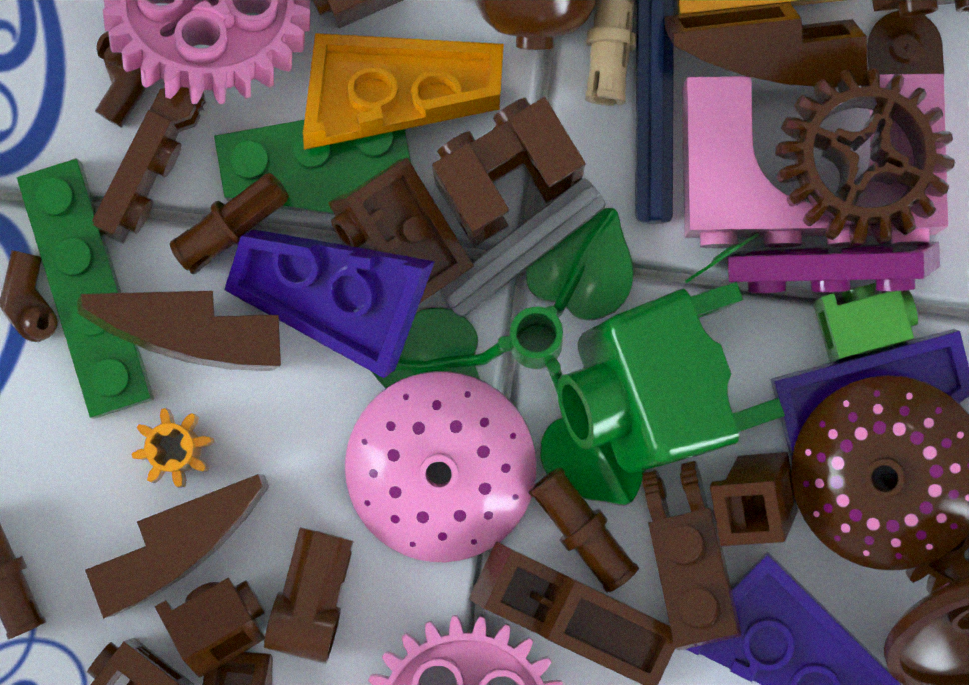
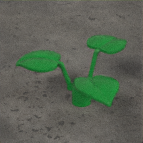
[372,208,644,506]

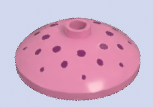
[345,371,536,562]

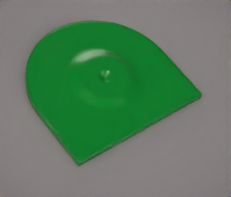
[685,233,760,283]

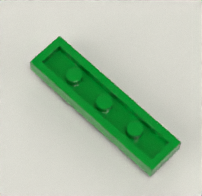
[16,158,155,419]

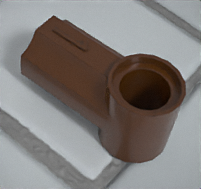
[263,527,354,664]

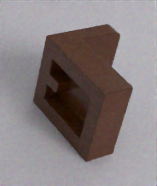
[87,638,194,685]

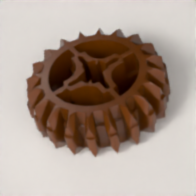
[775,68,955,246]

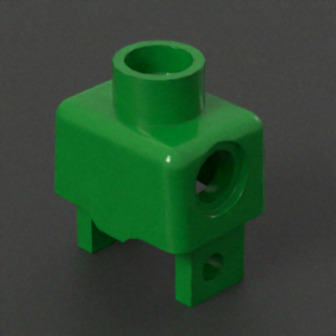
[557,282,785,473]

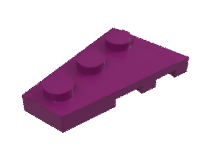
[728,242,940,293]

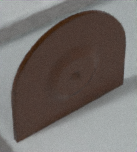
[867,10,944,75]

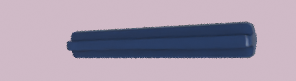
[635,0,674,224]

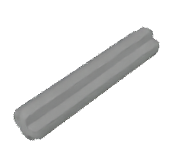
[440,178,606,317]

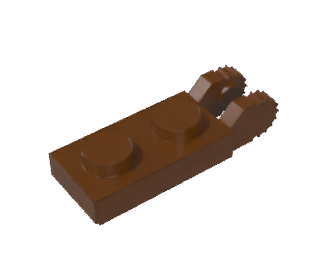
[92,82,206,244]
[642,461,742,650]

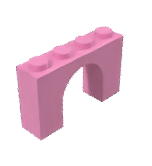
[682,74,948,248]

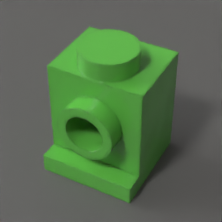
[813,283,918,362]

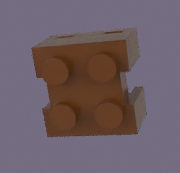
[432,97,586,247]

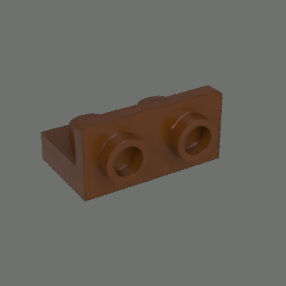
[328,158,474,303]

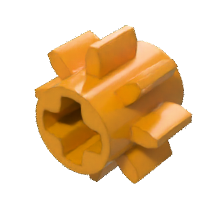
[132,408,215,488]

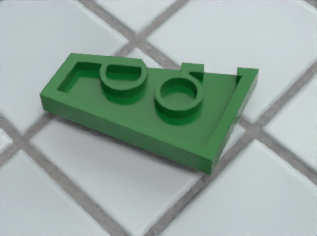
[214,120,411,215]

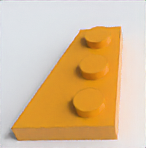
[303,33,504,150]

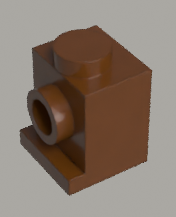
[710,452,798,546]
[155,577,266,678]

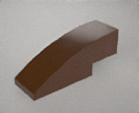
[664,2,868,87]
[77,291,281,371]
[85,474,269,619]
[469,542,675,685]

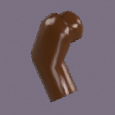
[95,31,146,128]
[0,250,58,342]

